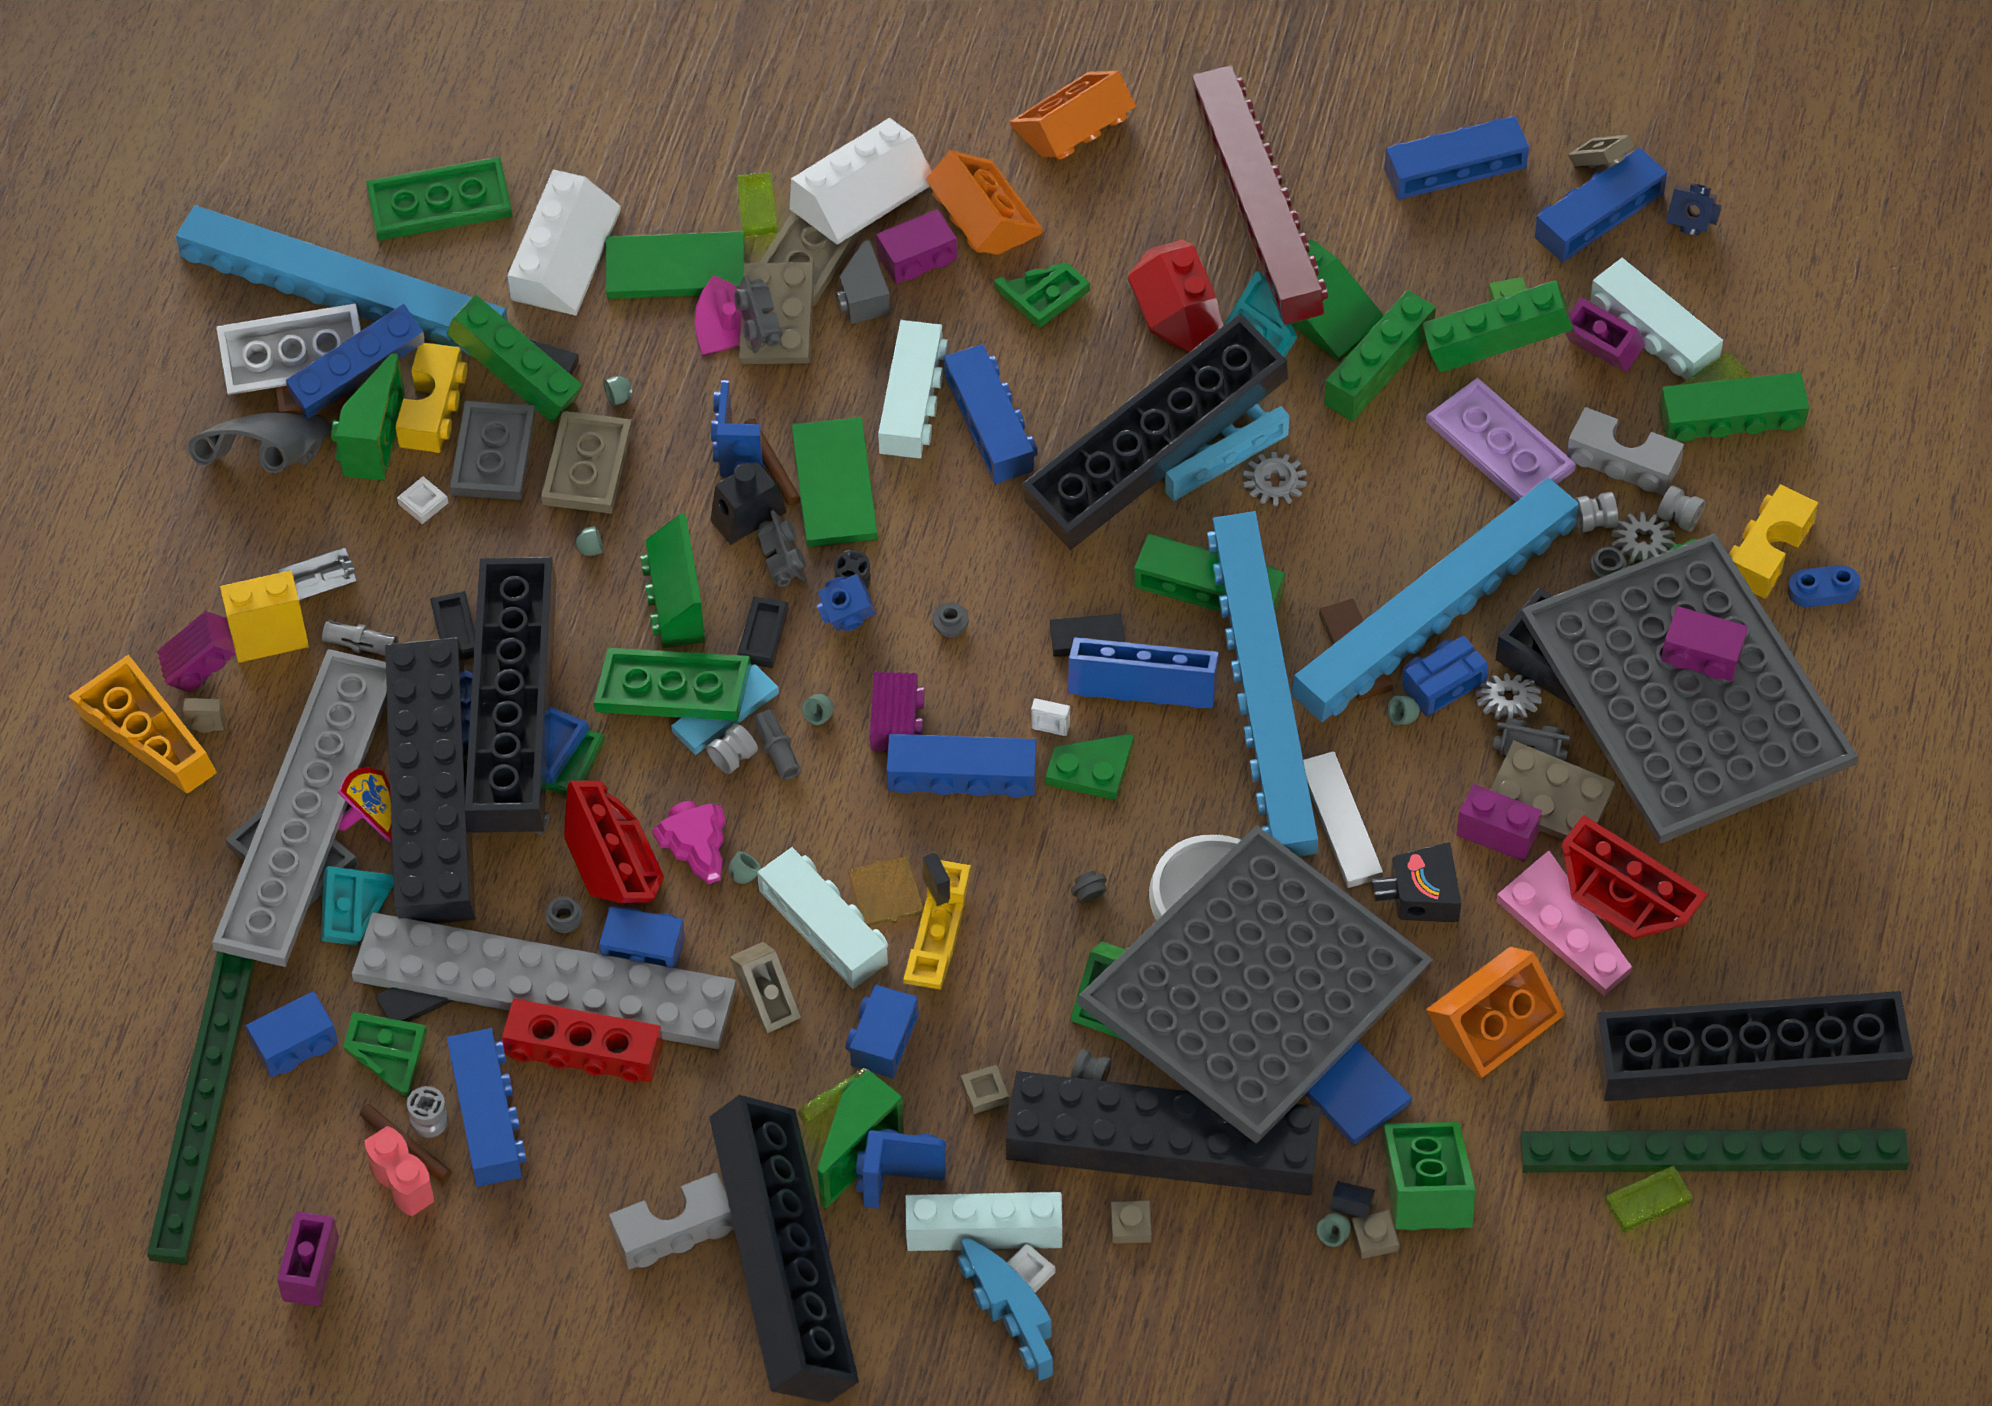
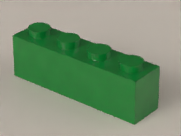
[1423,280,1574,373]
[1324,290,1436,422]
[446,294,583,424]
[1658,372,1810,442]
[1134,534,1285,615]

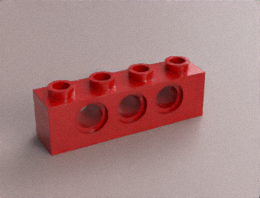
[502,998,663,1083]

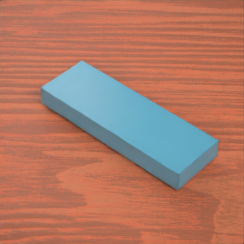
[671,664,779,755]

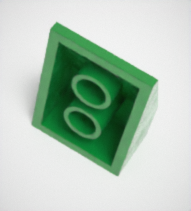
[1291,238,1384,362]
[331,353,405,481]
[817,1070,904,1209]
[1383,1122,1476,1231]

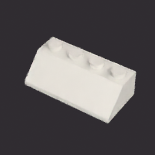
[789,118,932,245]
[507,170,621,316]
[216,303,361,395]

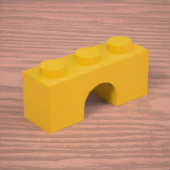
[395,343,467,453]
[1729,484,1819,599]

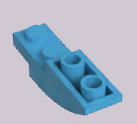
[957,1238,1053,1381]

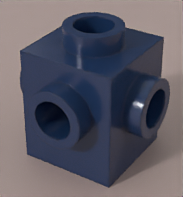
[1666,183,1721,236]

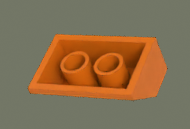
[1009,71,1137,160]
[925,150,1044,255]
[1426,947,1566,1078]

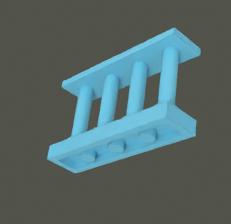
[1165,404,1289,502]

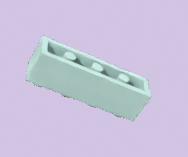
[1590,258,1723,384]
[878,320,948,458]
[757,847,888,989]
[906,1192,1062,1251]

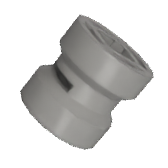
[1657,485,1706,532]
[1575,492,1618,533]
[706,723,758,774]
[407,1086,449,1138]

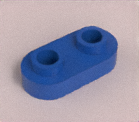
[1787,565,1861,607]

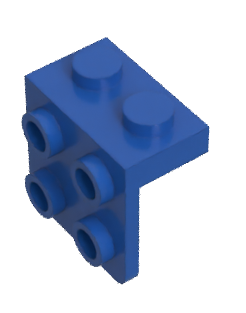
[711,380,764,477]
[856,1129,946,1209]

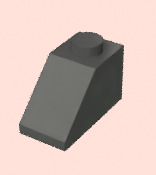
[835,240,890,324]

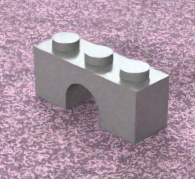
[1567,407,1684,496]
[609,1172,734,1270]

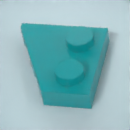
[1223,271,1298,358]
[320,866,394,946]

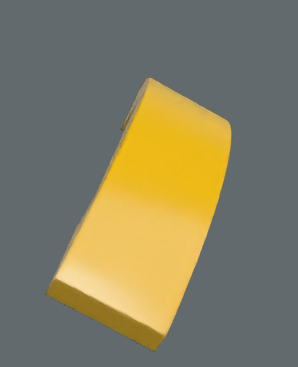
[904,860,971,990]

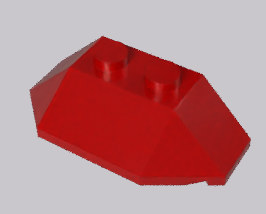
[1128,240,1223,354]
[564,781,664,903]
[1562,815,1708,939]

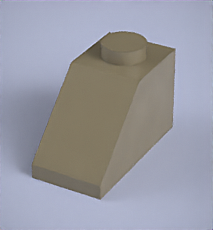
[729,942,801,1033]

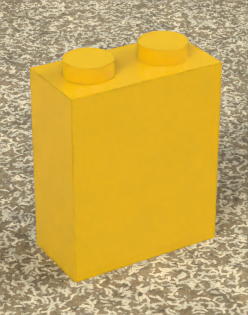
[220,570,309,663]

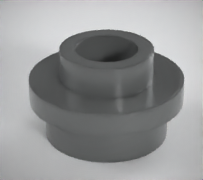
[1590,547,1627,579]
[932,603,969,638]
[1071,871,1107,903]
[545,896,583,933]

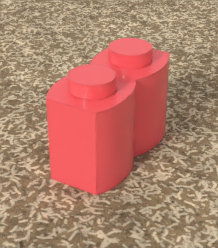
[364,1126,434,1216]

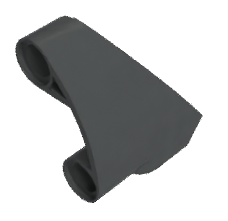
[188,413,332,473]

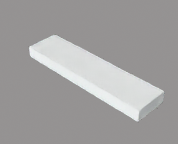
[1303,752,1383,888]

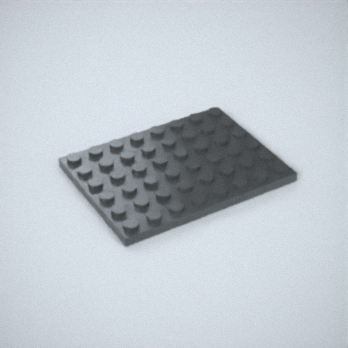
[1520,533,1858,844]
[1076,825,1433,1144]

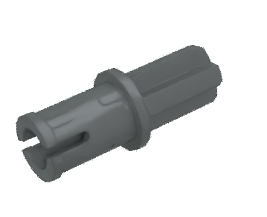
[755,710,801,780]

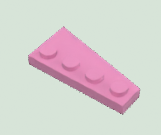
[1496,851,1632,996]

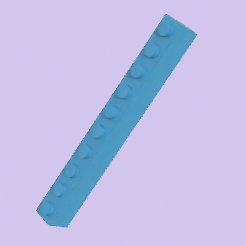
[176,205,508,356]
[1291,477,1579,722]
[1207,511,1318,857]

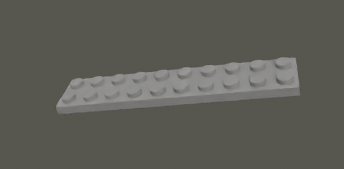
[212,649,387,967]
[352,912,736,1050]

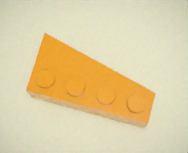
[68,654,217,794]

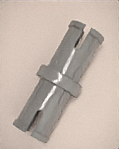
[322,620,398,656]

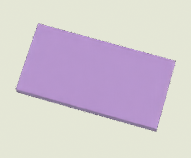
[1426,377,1576,502]

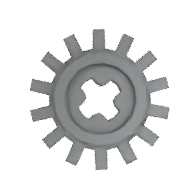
[1243,452,1307,506]
[1611,512,1676,565]
[1476,673,1542,720]

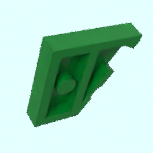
[994,262,1090,328]
[1045,734,1134,801]
[343,1012,428,1098]

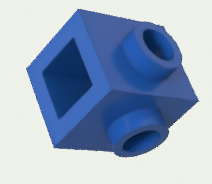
[817,574,877,631]

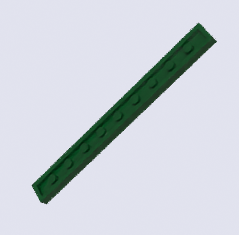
[147,951,257,1265]
[1520,1129,1909,1173]

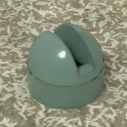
[603,376,632,406]
[576,525,604,556]
[802,694,834,725]
[1388,696,1420,725]
[728,851,761,884]
[1317,1213,1351,1247]

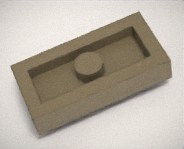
[1568,135,1635,168]

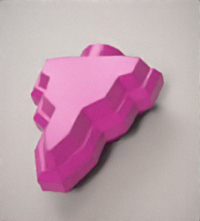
[652,801,726,884]

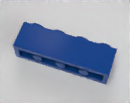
[1384,116,1529,200]
[1535,147,1667,263]
[286,304,425,419]
[944,344,1038,484]
[1068,637,1219,709]
[887,734,1036,798]
[447,1028,527,1187]

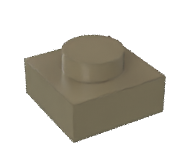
[183,698,226,733]
[961,1064,1009,1114]
[1111,1201,1151,1244]
[1351,1210,1399,1259]

